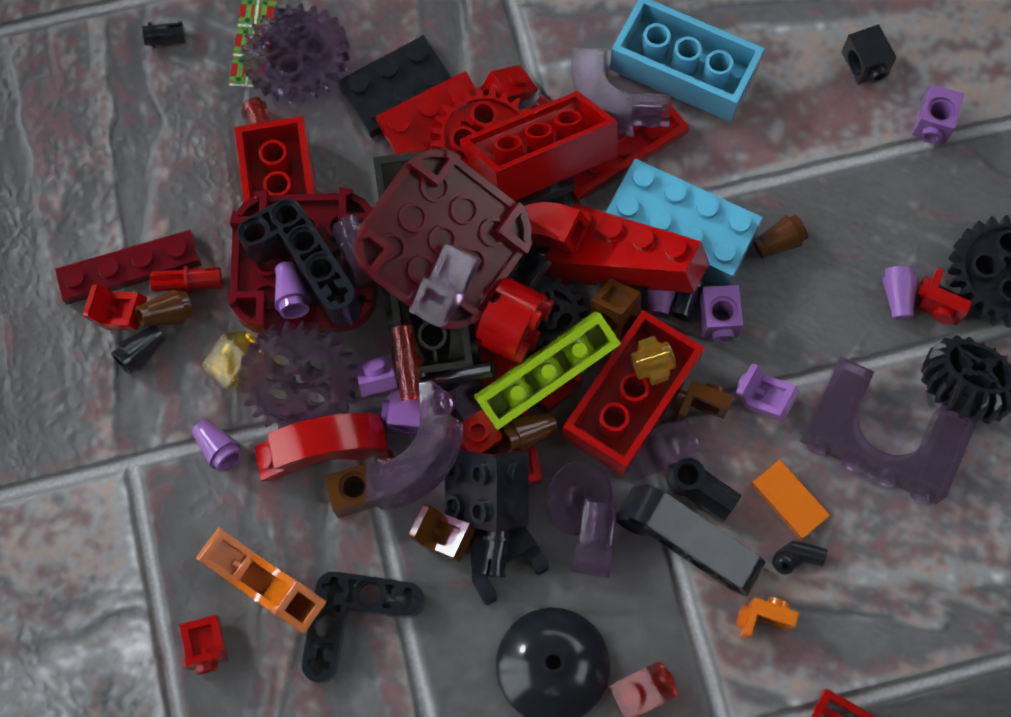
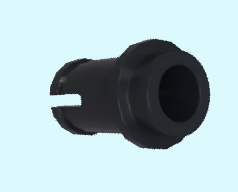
[142,21,186,49]
[670,279,705,322]
[481,531,513,578]

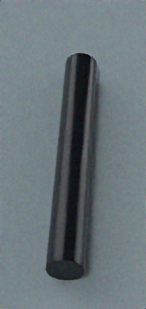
[397,362,497,391]

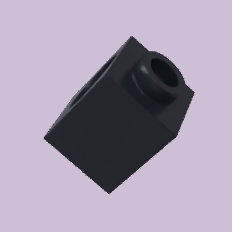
[841,24,897,85]

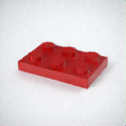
[376,71,490,154]

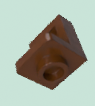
[673,381,733,425]
[409,504,476,562]

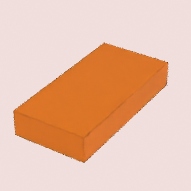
[751,459,830,541]

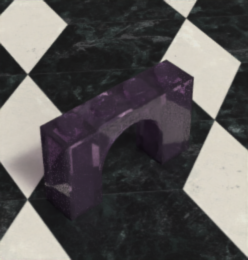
[800,356,977,505]

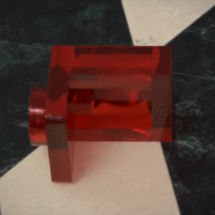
[609,662,678,717]

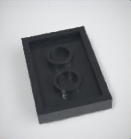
[337,35,452,138]

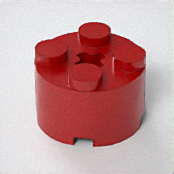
[476,277,554,364]

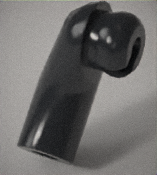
[772,540,827,575]

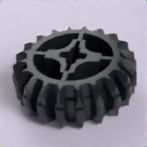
[920,335,1011,424]

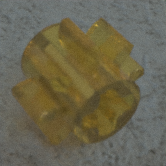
[631,336,676,385]

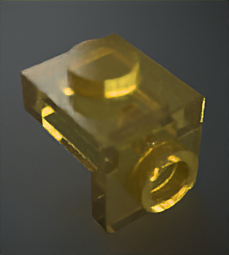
[201,331,266,389]

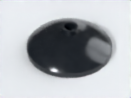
[496,608,610,717]

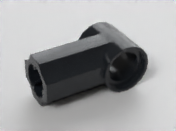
[667,457,742,523]

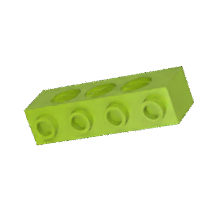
[474,312,621,430]

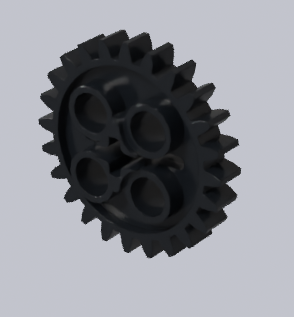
[947,215,1011,328]

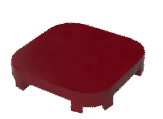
[353,149,533,329]
[227,187,378,335]

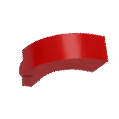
[492,202,590,300]
[255,413,388,482]

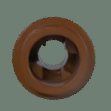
[753,214,809,259]
[135,290,192,327]
[500,412,558,451]

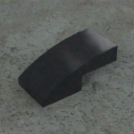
[508,247,552,289]

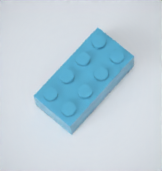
[609,0,765,122]
[606,158,763,286]

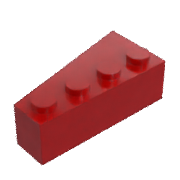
[545,203,709,293]

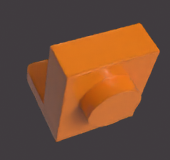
[735,597,799,640]

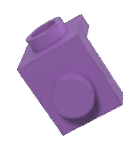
[355,355,398,397]
[736,363,800,422]

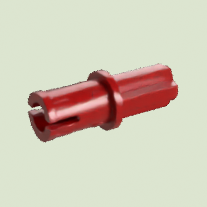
[150,266,223,293]

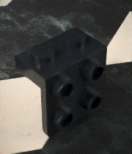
[444,448,529,533]

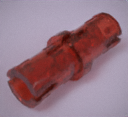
[390,324,424,401]

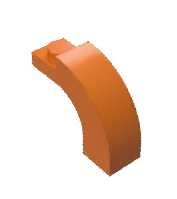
[196,527,326,634]

